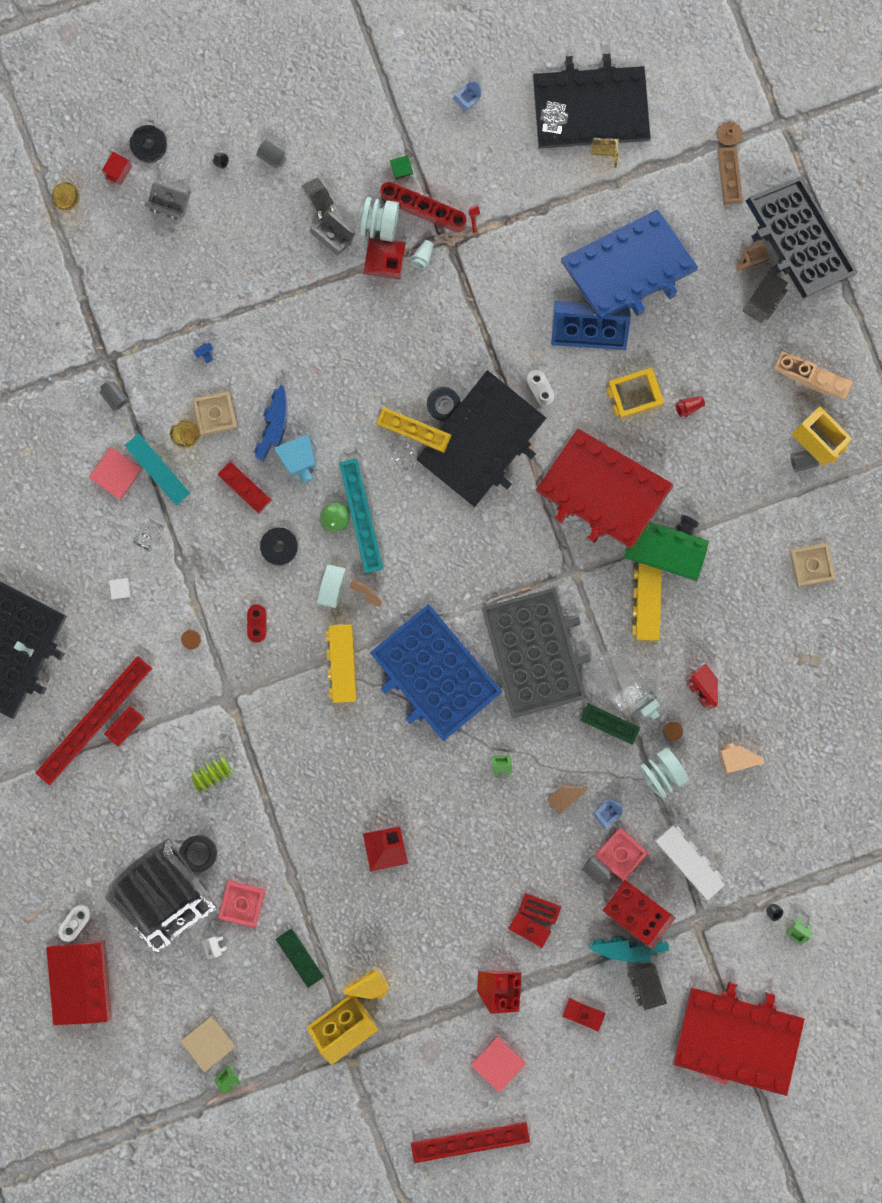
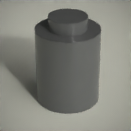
[256,140,286,168]
[99,381,129,411]
[790,450,819,472]
[581,855,612,885]

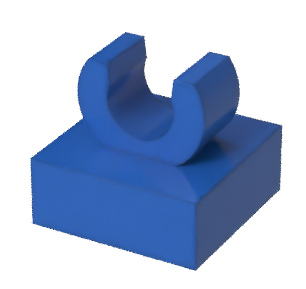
[193,341,213,363]

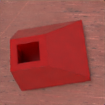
[363,237,406,280]
[686,664,718,709]
[363,825,408,872]
[477,970,522,1014]

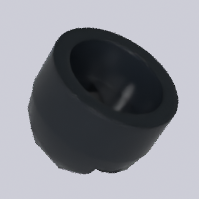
[212,153,229,169]
[766,904,784,921]

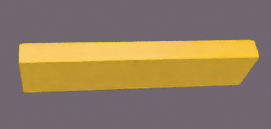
[376,407,452,453]

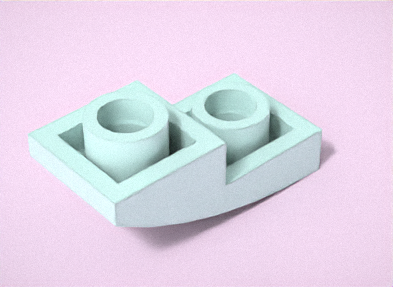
[317,565,346,608]

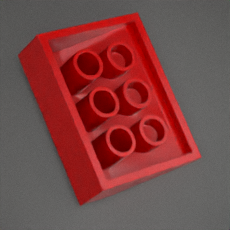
[46,940,112,1025]

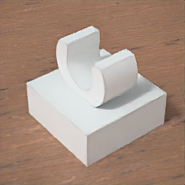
[201,937,227,959]

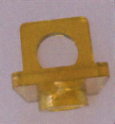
[591,138,618,168]

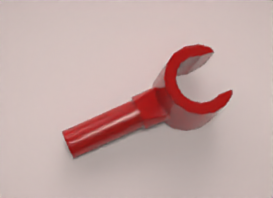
[468,205,480,233]

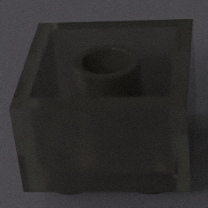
[742,271,788,323]
[627,961,667,1011]

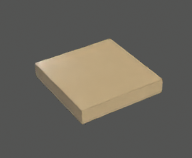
[192,391,238,436]
[789,543,836,588]
[180,1016,236,1072]

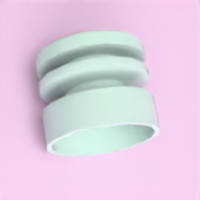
[360,197,399,242]
[639,748,690,799]

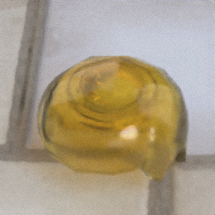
[51,182,80,211]
[169,420,201,449]

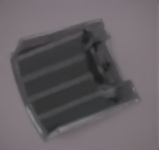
[105,838,217,954]

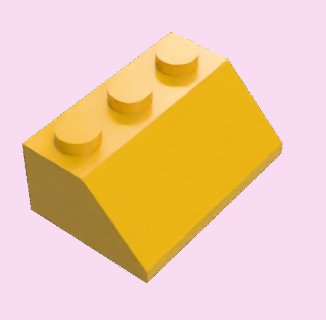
[306,995,379,1065]

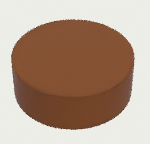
[181,630,201,650]
[663,722,683,741]

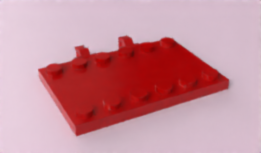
[536,428,674,549]
[672,982,805,1096]

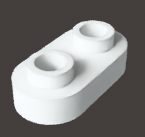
[527,370,554,407]
[58,905,91,942]

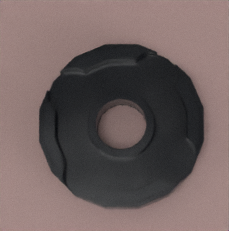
[129,125,168,163]
[260,527,298,566]

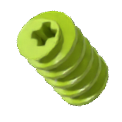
[191,755,235,794]

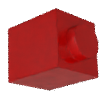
[101,151,132,185]

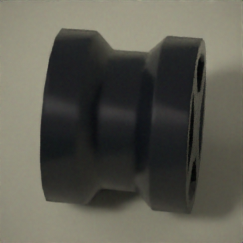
[675,515,699,536]

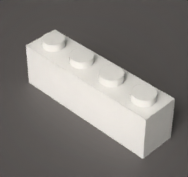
[653,825,725,900]

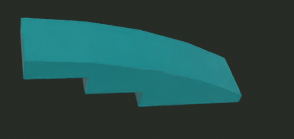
[124,433,190,505]

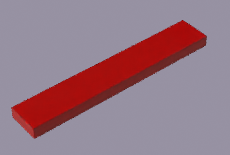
[411,1121,530,1163]

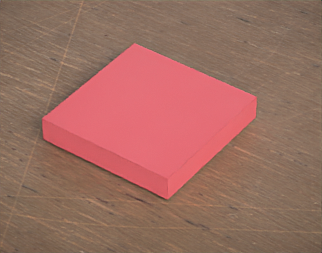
[89,447,143,500]
[594,827,649,882]
[218,880,266,928]
[471,1036,526,1093]

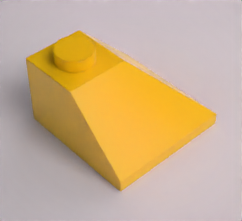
[343,967,390,1000]

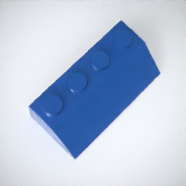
[551,301,631,350]

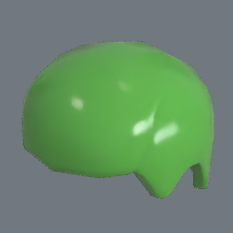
[319,503,350,532]

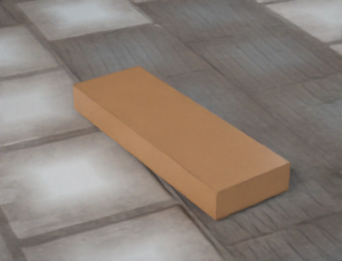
[717,147,743,205]

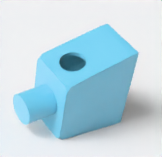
[275,434,316,483]

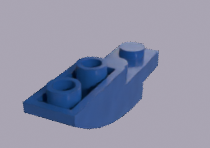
[254,385,288,463]

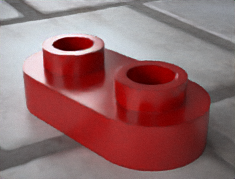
[247,604,267,643]

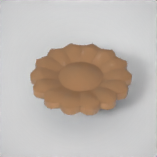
[717,121,743,147]

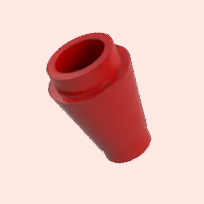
[675,396,705,417]

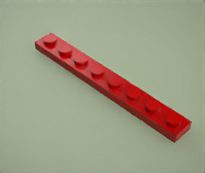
[35,656,153,786]

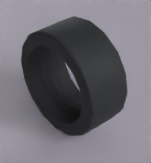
[179,835,217,873]

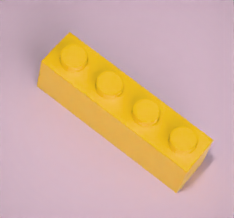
[631,563,662,642]
[325,624,357,703]

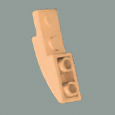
[774,351,853,400]

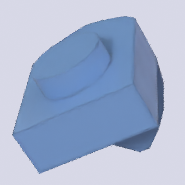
[452,81,482,112]
[592,800,623,829]

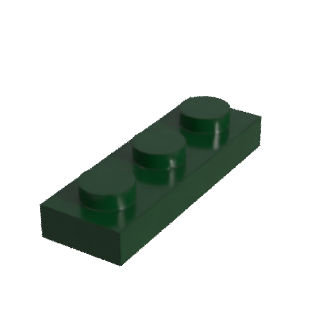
[580,703,641,745]
[275,928,324,988]

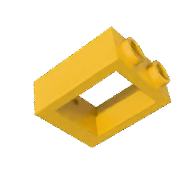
[606,367,664,420]
[792,406,852,467]

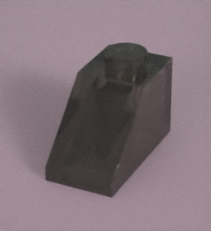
[301,177,335,219]

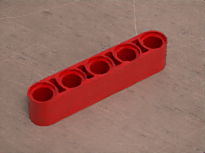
[380,182,467,233]

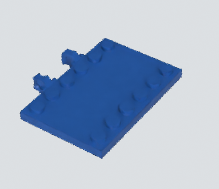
[561,209,698,320]
[370,604,502,742]

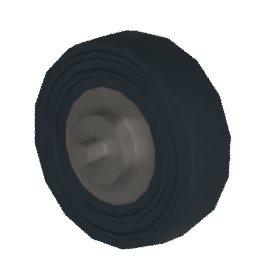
[426,387,461,421]

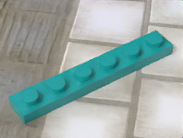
[339,458,384,574]

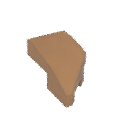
[736,241,770,271]
[349,579,382,607]
[547,784,588,814]

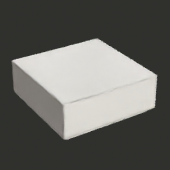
[109,578,131,600]

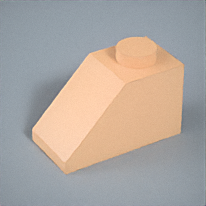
[718,743,765,773]

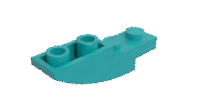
[588,936,669,962]

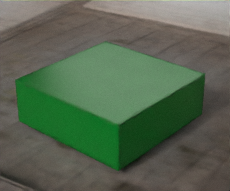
[390,155,413,180]

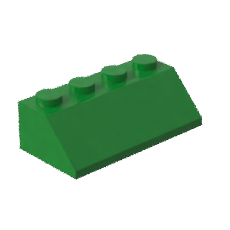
[623,522,709,581]

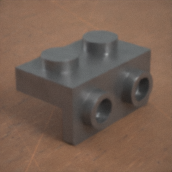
[145,182,190,220]
[309,209,356,256]

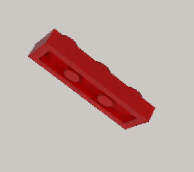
[217,461,272,514]

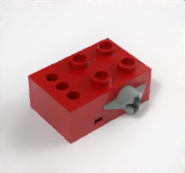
[602,879,676,949]

